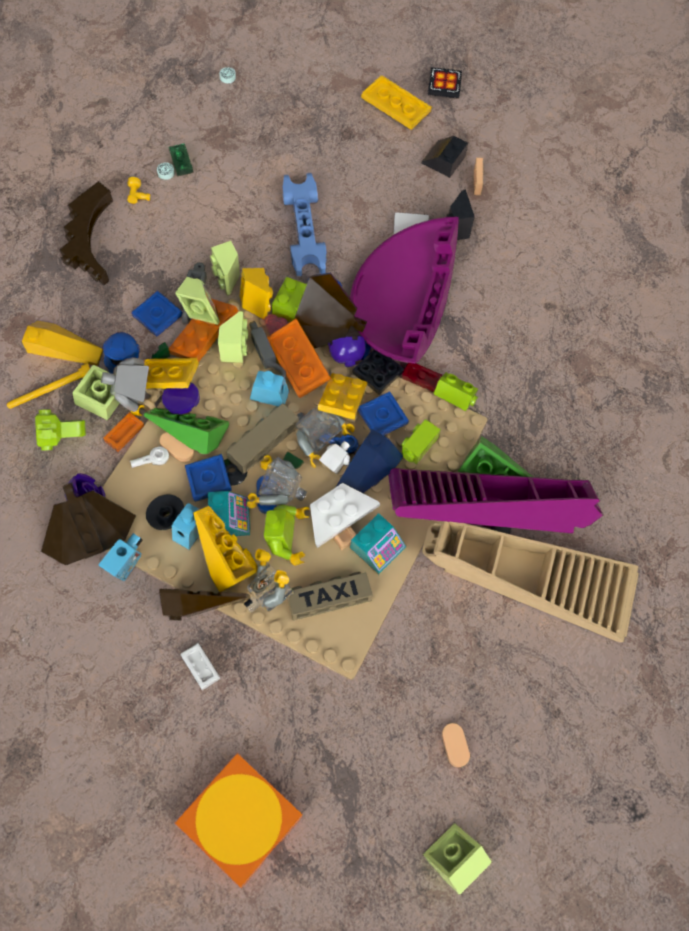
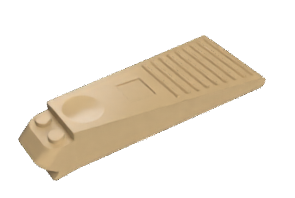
[422,521,639,642]

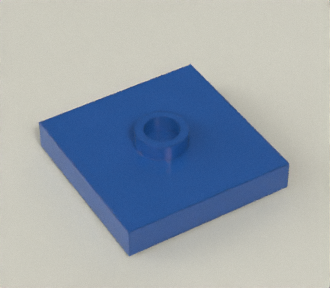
[131,291,183,337]
[358,391,409,436]
[185,454,232,502]

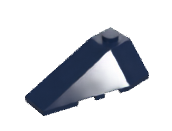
[335,429,403,494]

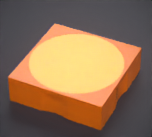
[175,753,303,888]

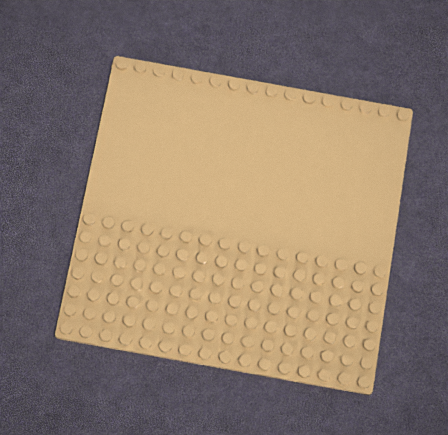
[102,299,487,680]

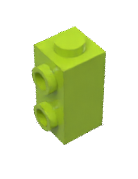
[433,372,478,411]
[401,419,441,465]

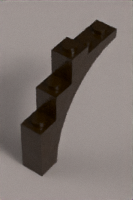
[59,181,113,285]

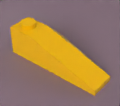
[22,321,103,366]
[193,506,258,592]

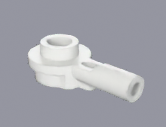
[130,447,169,468]

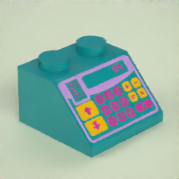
[208,491,250,536]
[350,513,406,574]

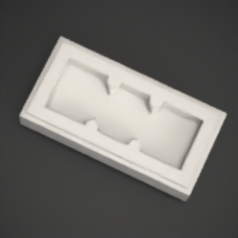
[180,643,220,690]

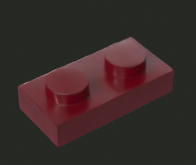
[401,363,443,392]

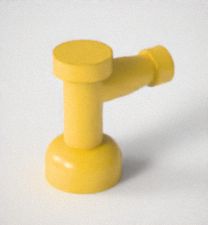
[127,177,150,204]

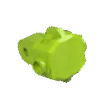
[35,409,86,451]

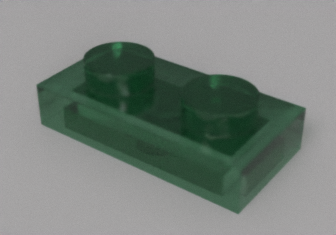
[169,143,194,176]

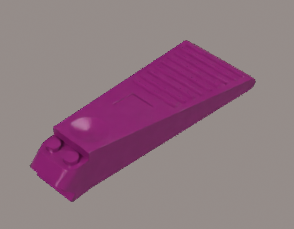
[388,468,603,534]

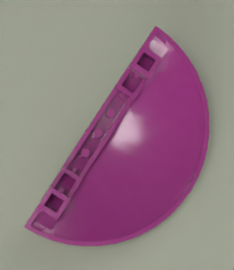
[350,217,459,364]

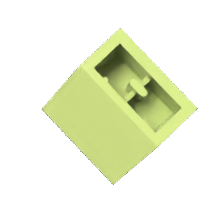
[210,241,240,295]
[218,311,248,363]

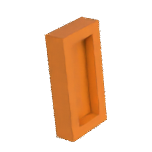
[103,412,144,452]

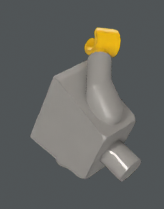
[101,357,150,416]

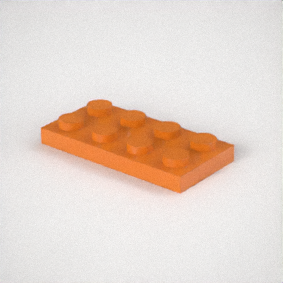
[169,298,238,362]
[267,319,332,398]

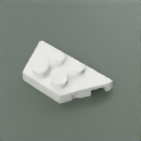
[310,483,380,548]

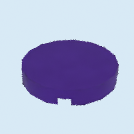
[162,383,200,415]

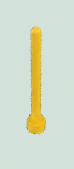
[7,363,90,409]

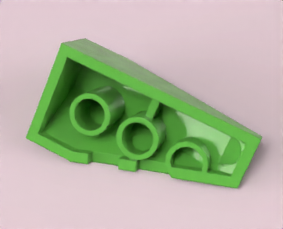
[144,408,229,454]
[458,436,533,477]

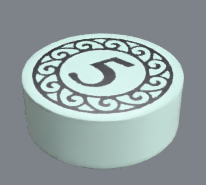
[220,67,236,83]
[157,163,174,180]

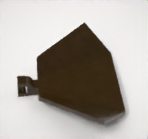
[294,272,367,349]
[41,483,136,565]

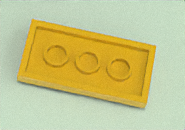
[361,75,432,130]

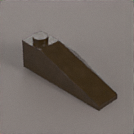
[159,589,250,621]

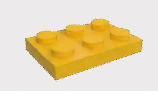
[146,358,199,389]
[318,373,367,420]

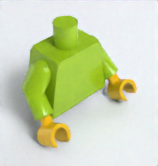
[264,505,310,566]

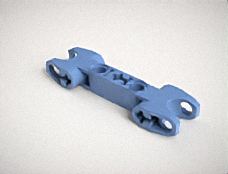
[282,173,327,276]

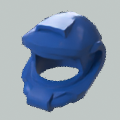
[103,332,140,374]

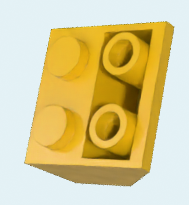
[239,268,273,319]

